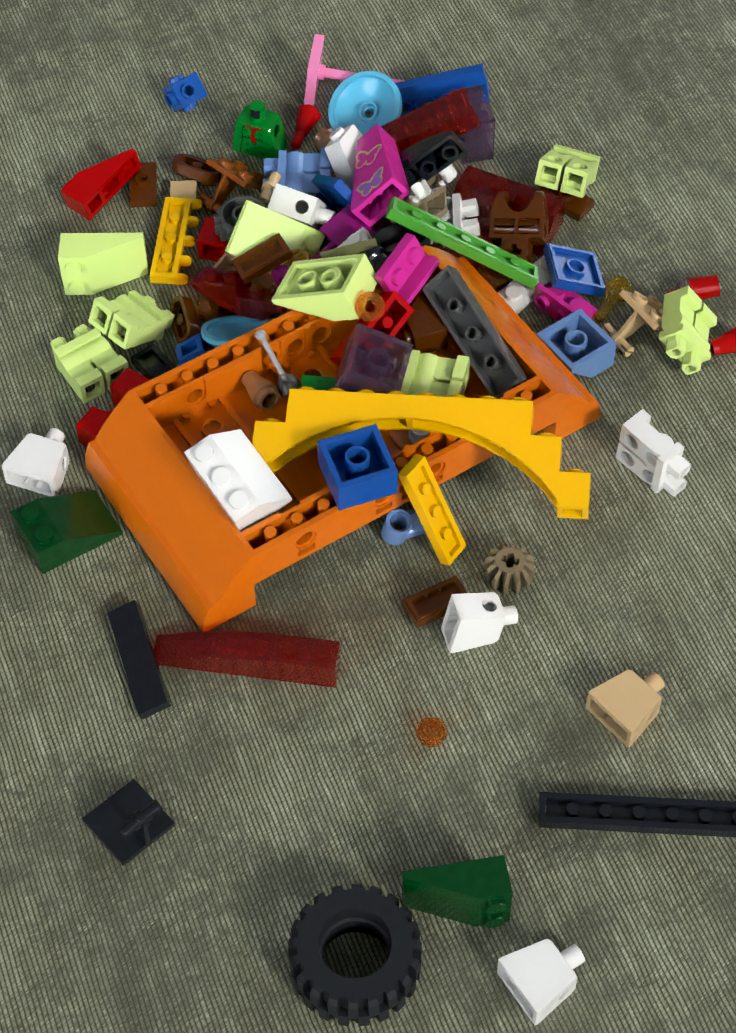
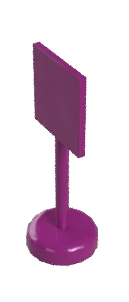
[272,204,376,287]

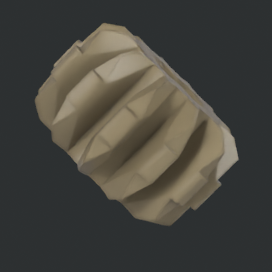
[484,542,536,594]

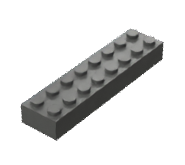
[422,265,529,399]

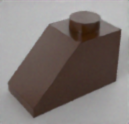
[402,290,448,353]

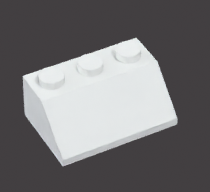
[184,429,293,532]

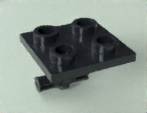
[82,779,175,866]

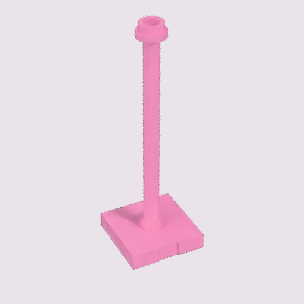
[304,34,457,106]

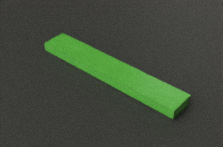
[386,196,539,289]

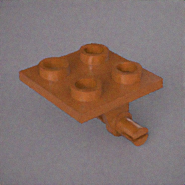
[197,157,268,214]

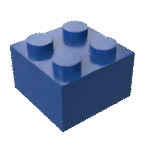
[317,424,398,511]

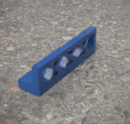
[395,63,490,124]

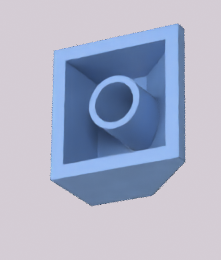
[536,308,616,378]

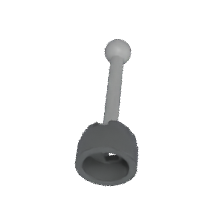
[255,329,302,397]

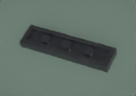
[108,600,171,719]

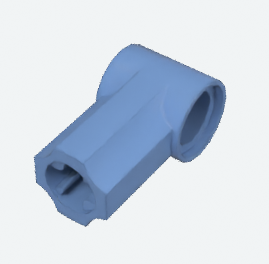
[381,508,426,546]

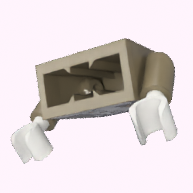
[390,164,457,224]

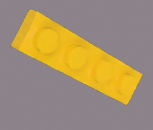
[398,454,467,566]

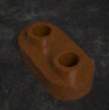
[172,154,221,186]
[170,296,201,343]

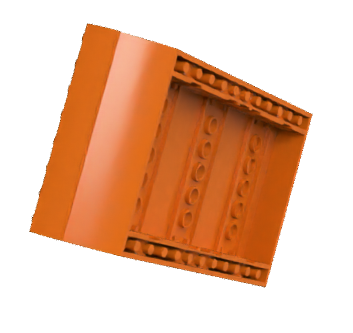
[85,245,601,634]

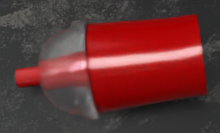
[667,275,720,300]

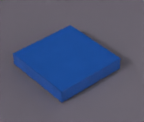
[311,174,352,211]
[543,243,606,297]

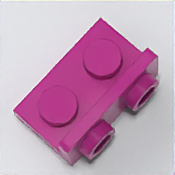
[374,233,440,304]
[533,282,597,322]

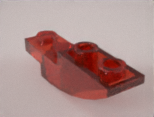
[189,267,292,321]

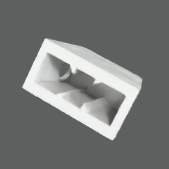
[267,183,336,230]
[2,428,70,497]
[441,592,518,653]
[497,939,585,1026]

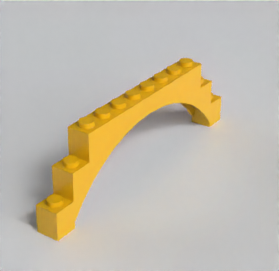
[252,386,591,520]

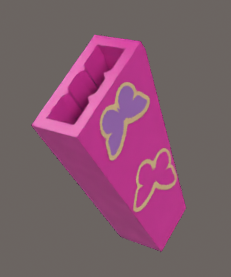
[351,124,411,227]

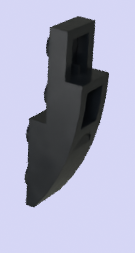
[399,130,469,187]

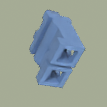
[262,148,333,205]

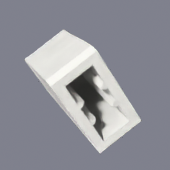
[324,124,363,190]

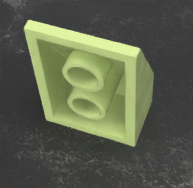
[225,200,325,271]
[58,232,149,295]
[271,253,378,321]

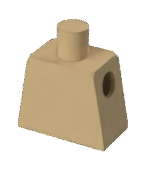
[586,670,665,748]

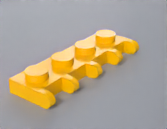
[149,197,202,285]

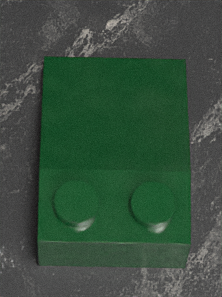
[11,490,123,574]
[402,855,513,928]

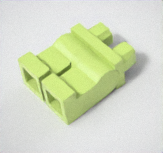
[534,144,601,198]
[659,285,717,375]
[88,290,174,350]
[50,324,129,404]
[385,349,470,397]

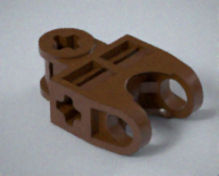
[489,191,549,263]

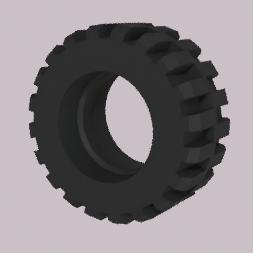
[288,884,422,1027]

